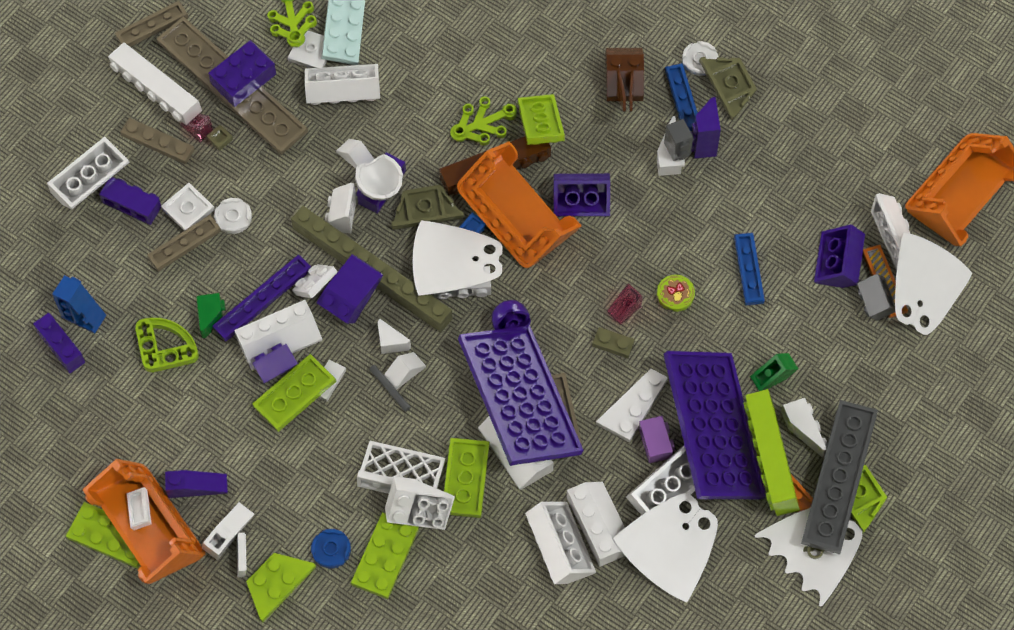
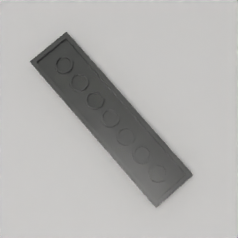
[801,400,878,554]

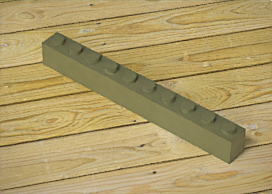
[291,206,453,333]

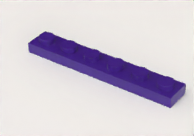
[212,254,311,342]

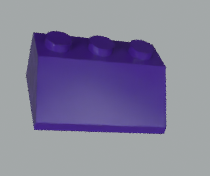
[691,97,721,159]
[553,173,610,216]
[814,224,865,288]

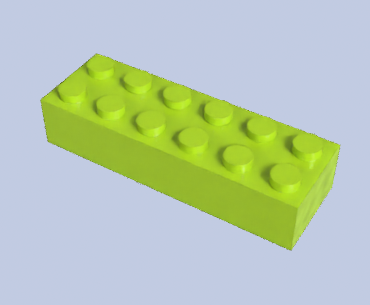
[743,389,800,516]

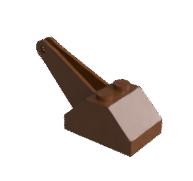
[605,48,644,112]

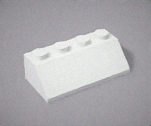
[305,64,380,105]
[47,137,130,209]
[871,193,910,271]
[234,300,322,371]
[478,416,553,490]
[626,445,695,515]
[567,482,625,567]
[525,502,596,584]

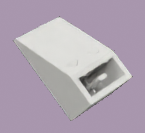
[385,476,455,530]

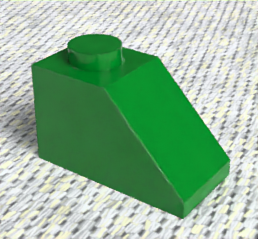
[196,293,226,338]
[750,353,798,391]

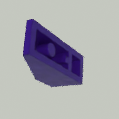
[165,470,228,498]

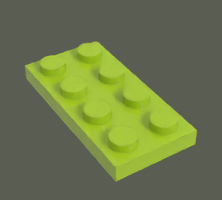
[518,94,565,145]
[252,354,337,432]
[444,438,490,518]
[66,502,140,569]
[351,512,419,599]

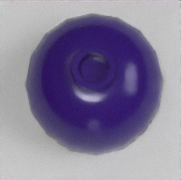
[492,300,531,330]

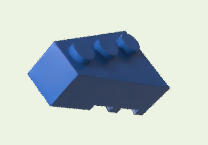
[52,275,107,334]

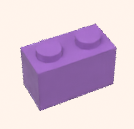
[639,416,675,464]

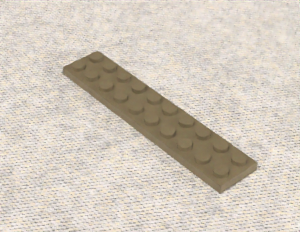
[156,17,308,155]

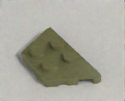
[699,57,757,120]
[392,185,464,230]

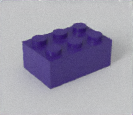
[208,40,276,107]

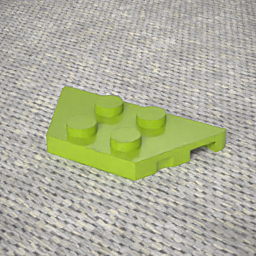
[851,465,887,533]
[246,553,316,622]

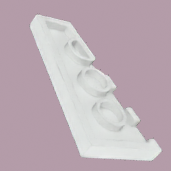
[596,369,668,443]

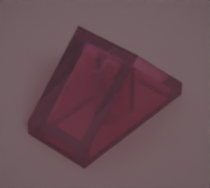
[180,114,213,143]
[607,283,642,325]

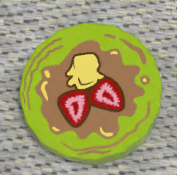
[657,275,695,312]

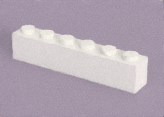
[108,43,202,125]

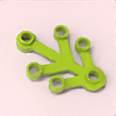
[267,0,317,47]
[450,96,517,146]

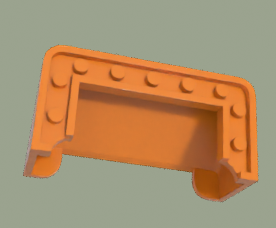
[905,133,1014,247]
[457,141,582,268]
[82,459,206,584]

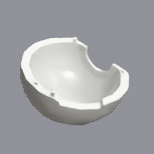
[355,154,403,200]

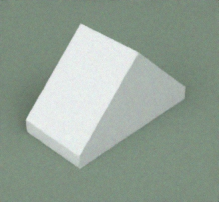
[336,139,375,168]
[378,319,411,354]
[384,352,426,390]

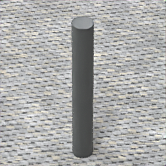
[369,365,411,412]

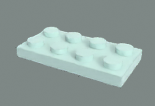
[321,0,365,65]

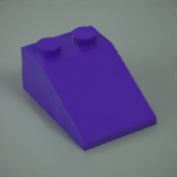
[317,254,384,324]

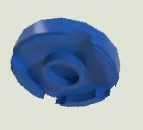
[311,529,351,569]

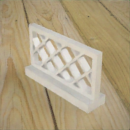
[357,441,446,494]

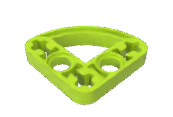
[135,318,199,373]

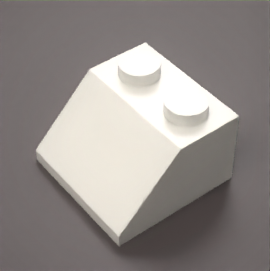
[325,183,357,234]

